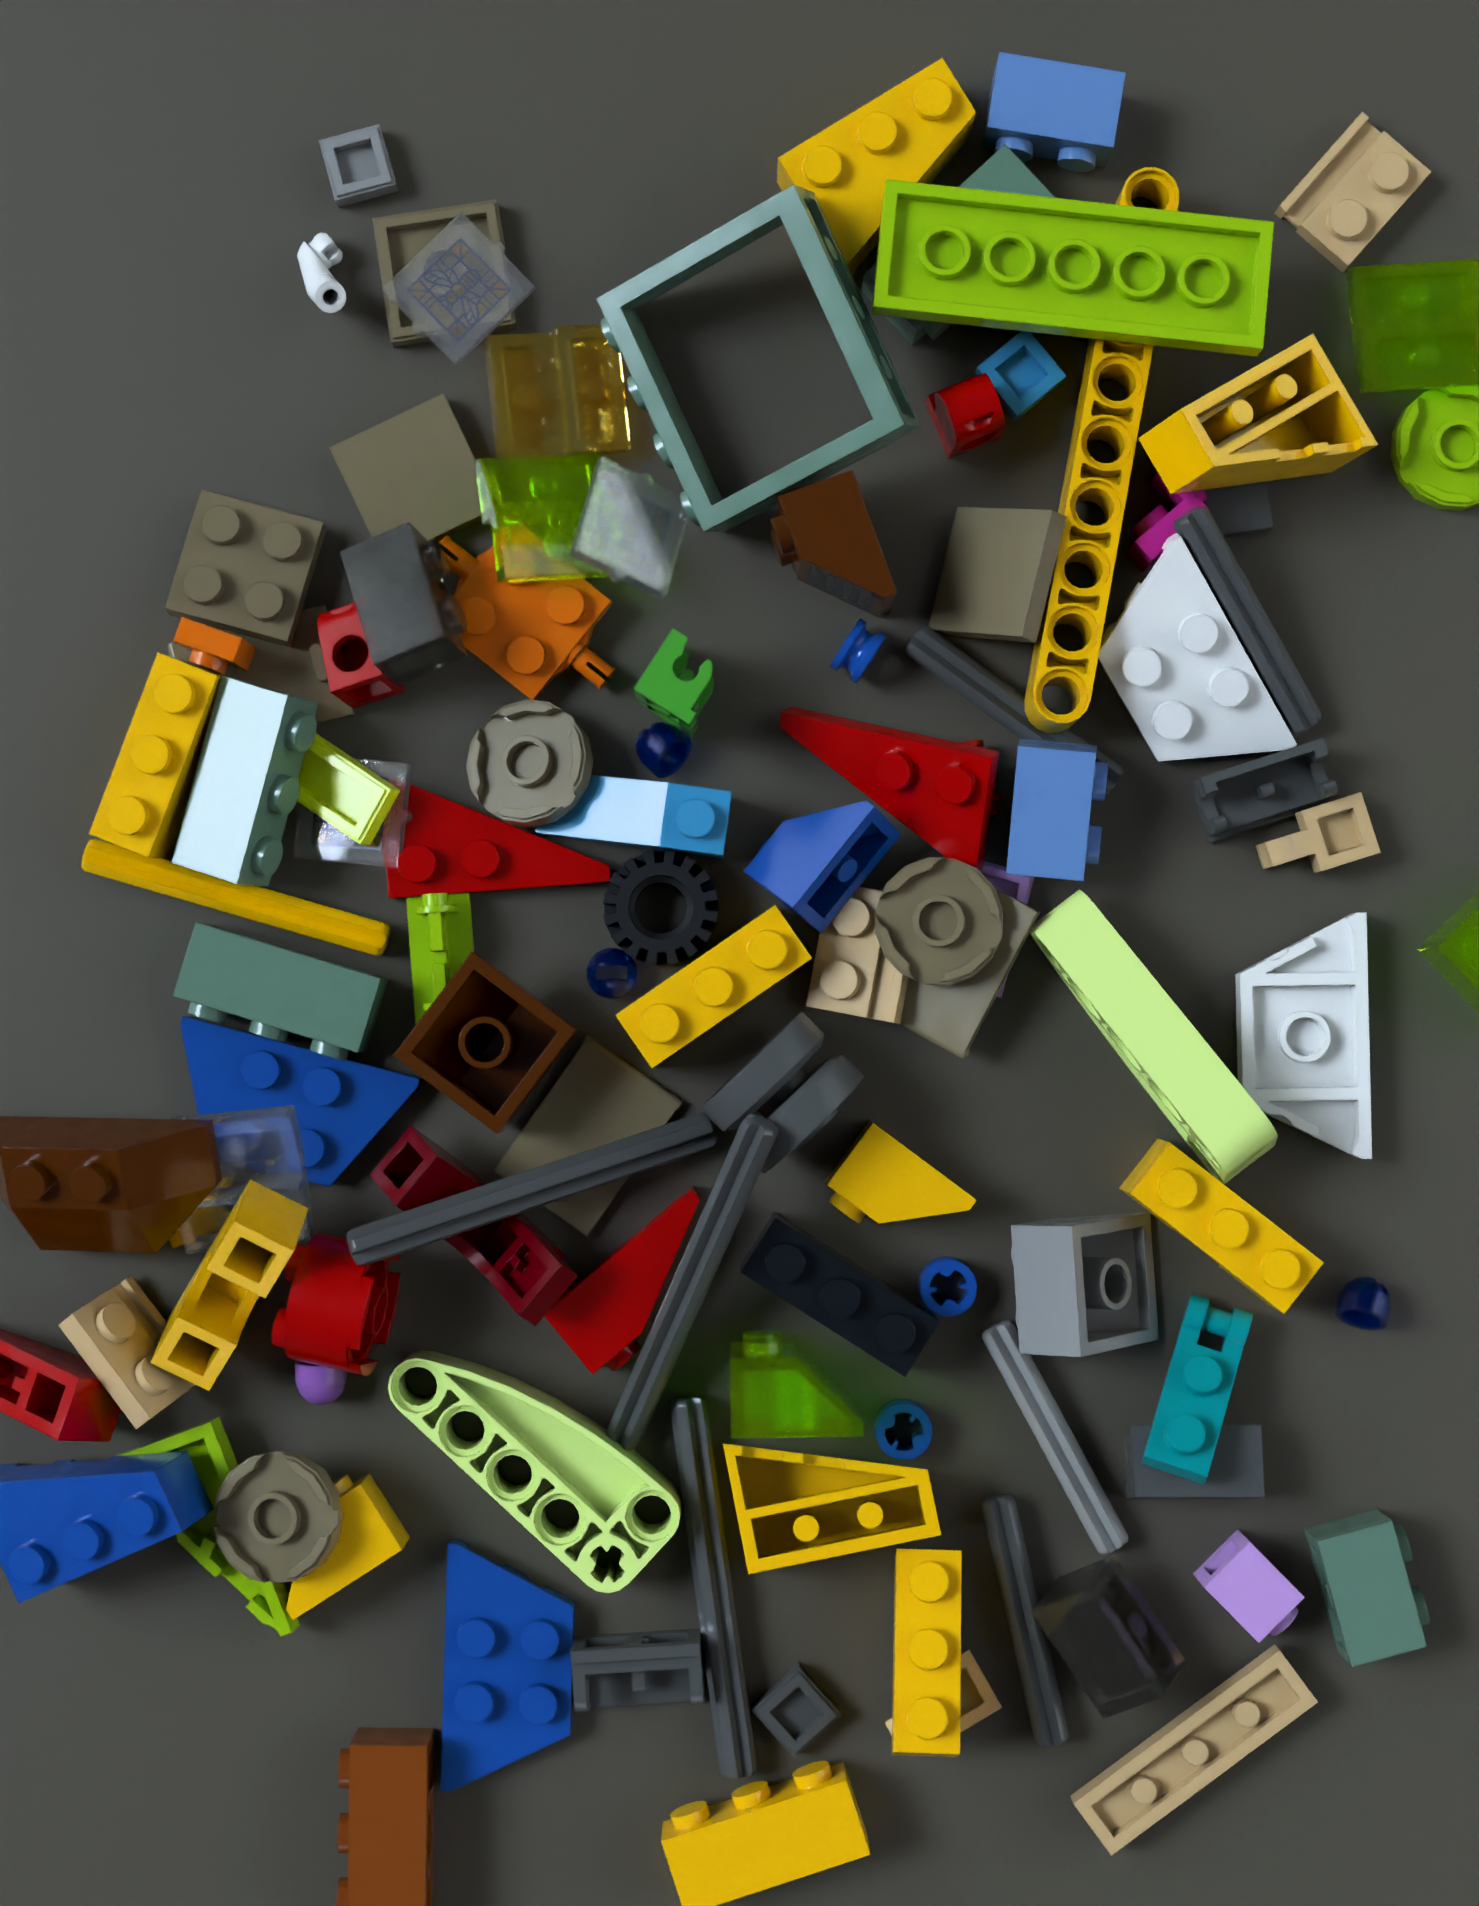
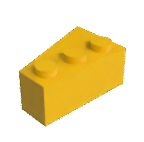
[777,57,976,276]
[1138,334,1378,494]
[723,1443,941,1574]

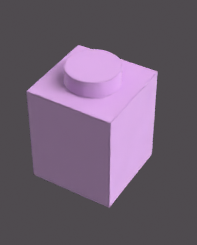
[1193,1529,1305,1643]

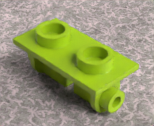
[406,893,474,1024]

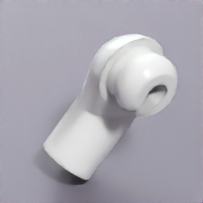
[297,232,347,313]

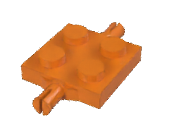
[431,521,616,700]

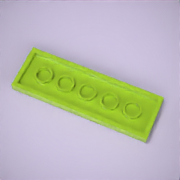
[871,179,1274,357]

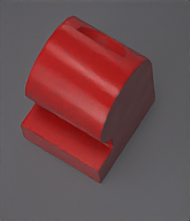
[925,373,1005,459]
[317,597,405,709]

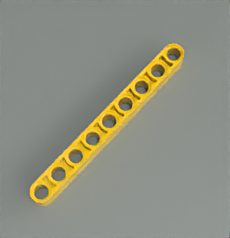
[1024,167,1179,733]

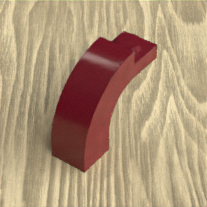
[369,1126,578,1326]

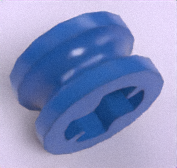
[830,618,887,684]
[918,1257,977,1317]
[874,1399,932,1460]

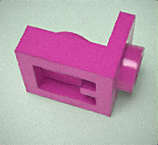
[1127,472,1210,572]

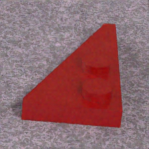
[779,706,1000,871]
[382,776,611,899]

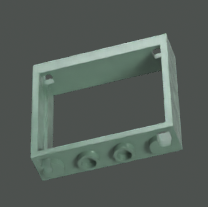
[597,184,922,532]

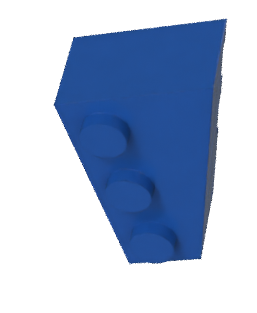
[0,1451,214,1603]

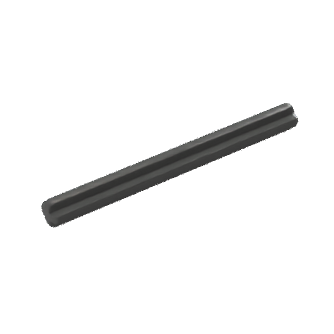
[346,1112,717,1267]
[606,1114,778,1450]
[670,1395,757,1779]

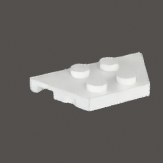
[1098,533,1297,762]
[1235,912,1372,1159]

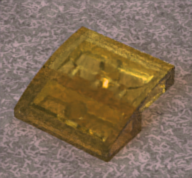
[484,324,631,466]

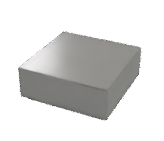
[318,124,399,208]

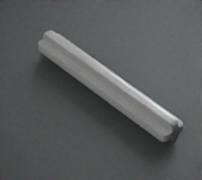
[982,1320,1128,1555]

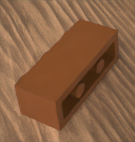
[336,1727,435,1906]

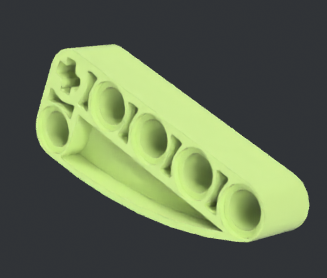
[1030,889,1278,1184]
[388,1350,682,1593]

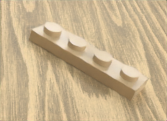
[1070,1644,1318,1856]

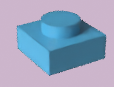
[975,331,1066,421]

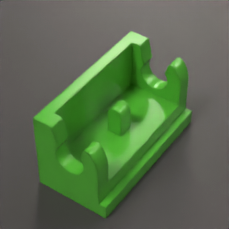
[634,628,714,738]

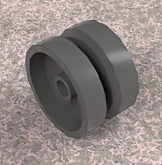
[701,1011,865,1174]

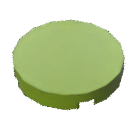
[1390,382,1479,511]

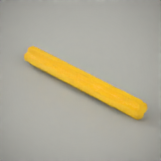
[81,839,390,956]

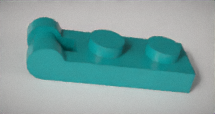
[1140,1293,1253,1485]

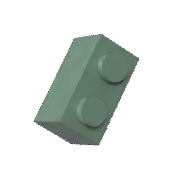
[1304,1509,1430,1667]

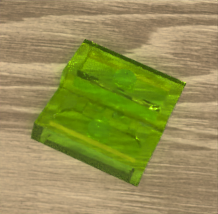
[1347,259,1479,393]
[475,455,627,583]

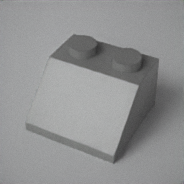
[1011,1213,1159,1357]

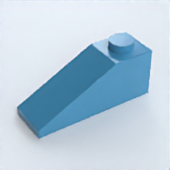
[535,775,732,860]

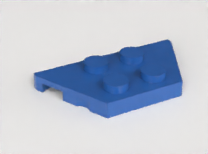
[180,1016,422,1187]
[440,1539,575,1792]

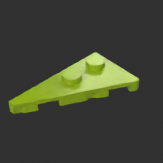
[115,1417,300,1637]

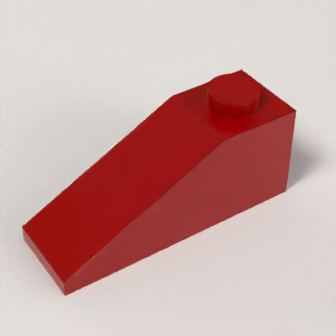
[544,1185,701,1374]
[0,1329,121,1442]

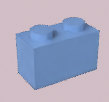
[981,52,1126,172]
[1006,739,1108,881]

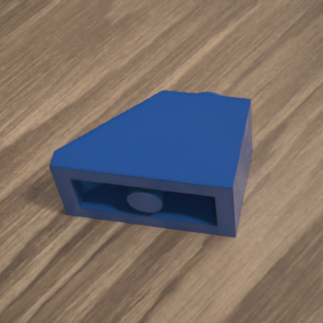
[744,800,901,934]

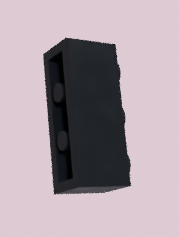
[740,1212,940,1377]

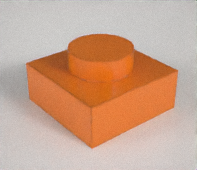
[173,617,256,675]

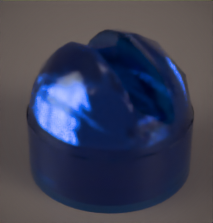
[635,721,692,778]
[586,948,638,999]
[1335,1276,1391,1330]

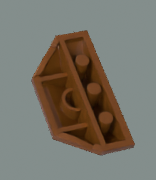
[0,1116,222,1254]

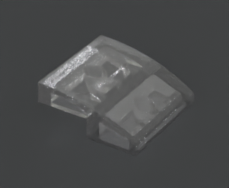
[169,1105,313,1254]

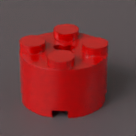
[271,1232,401,1376]

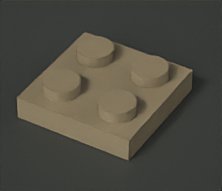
[165,489,327,647]

